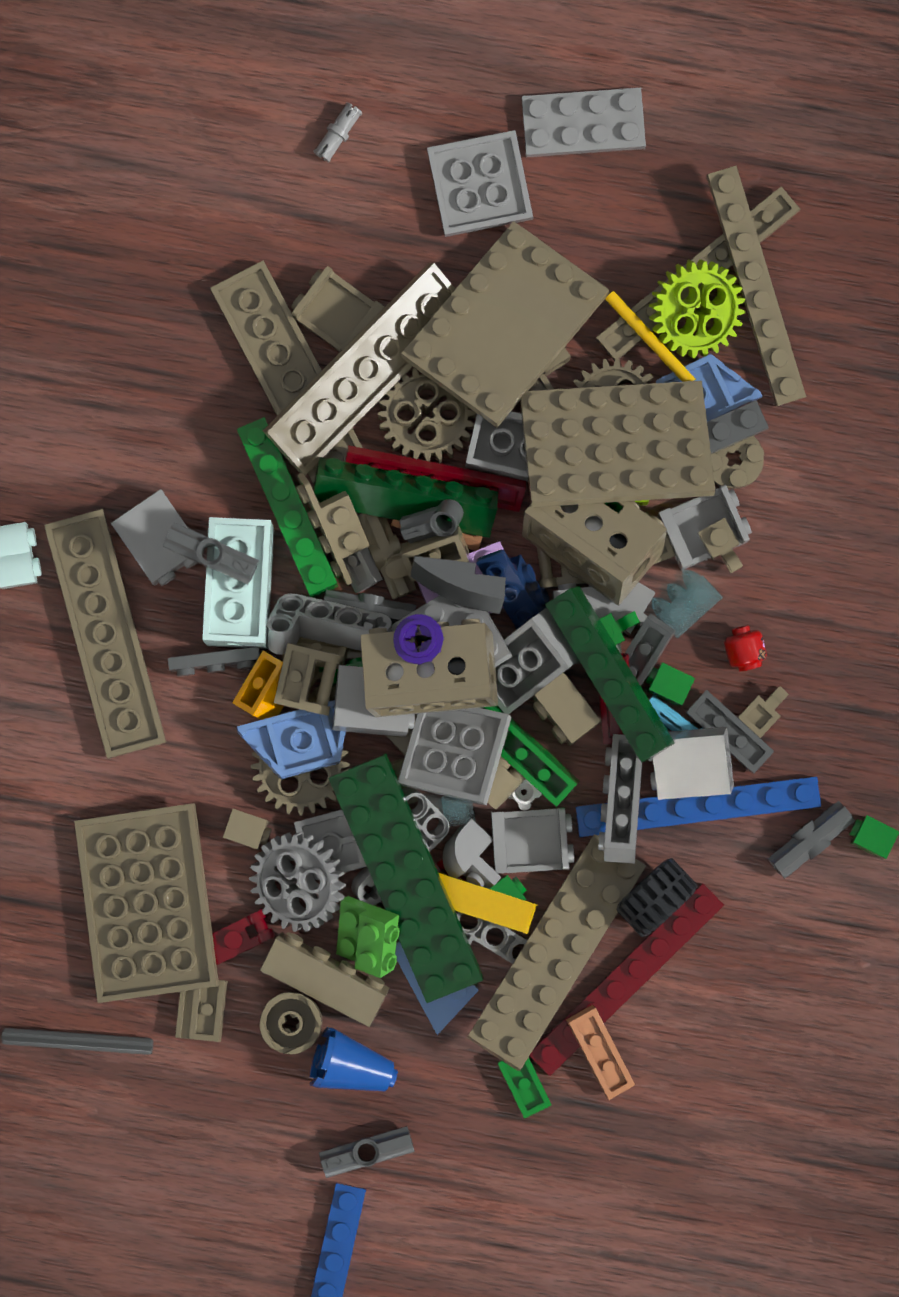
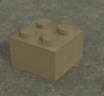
[532,672,601,747]

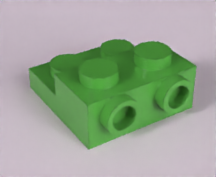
[336,896,400,978]

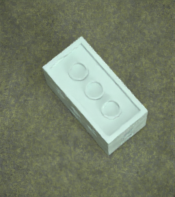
[202,517,274,649]

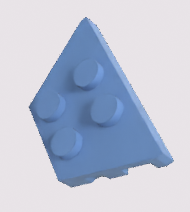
[656,354,763,422]
[237,700,346,779]

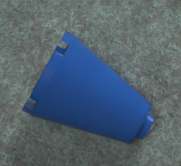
[310,1027,398,1092]

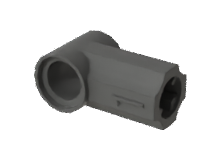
[400,499,464,544]

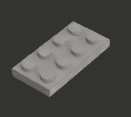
[522,87,646,158]

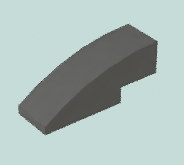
[410,556,506,614]

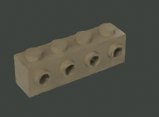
[260,932,390,1027]

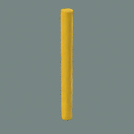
[605,291,696,382]

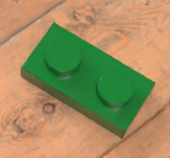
[497,1057,552,1119]

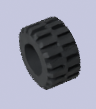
[616,858,697,937]

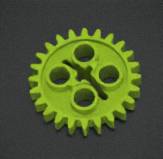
[649,259,746,358]

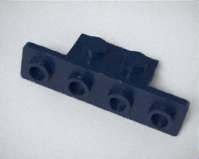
[476,549,550,629]

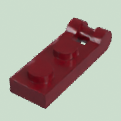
[212,909,276,965]

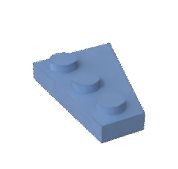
[395,941,479,1035]

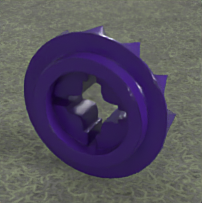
[393,614,444,665]

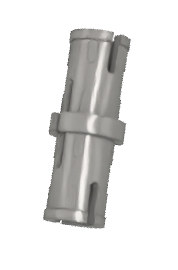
[313,102,362,163]

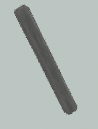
[1,1028,154,1055]

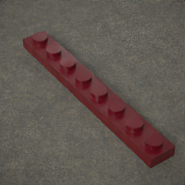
[529,883,724,1076]

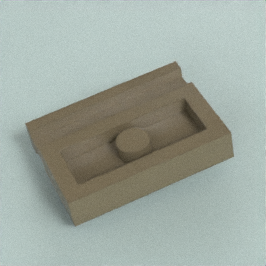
[175,980,228,1042]

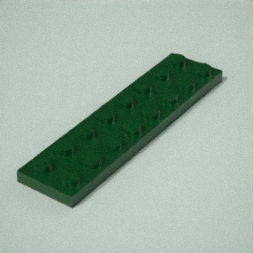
[328,753,484,1003]

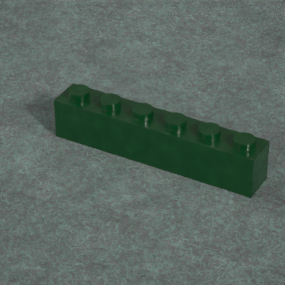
[313,457,498,538]
[545,586,675,763]

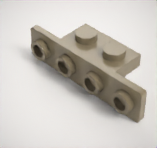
[296,473,370,585]

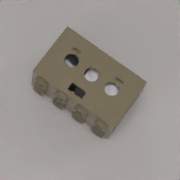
[522,501,667,606]
[361,619,498,717]

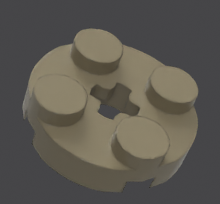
[711,436,764,489]

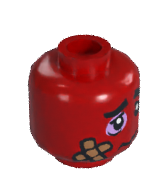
[724,625,767,672]

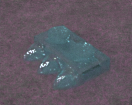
[652,570,723,639]

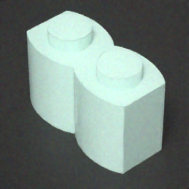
[0,522,42,589]

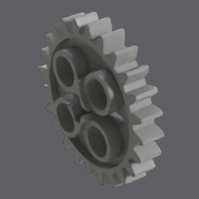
[249,832,346,932]

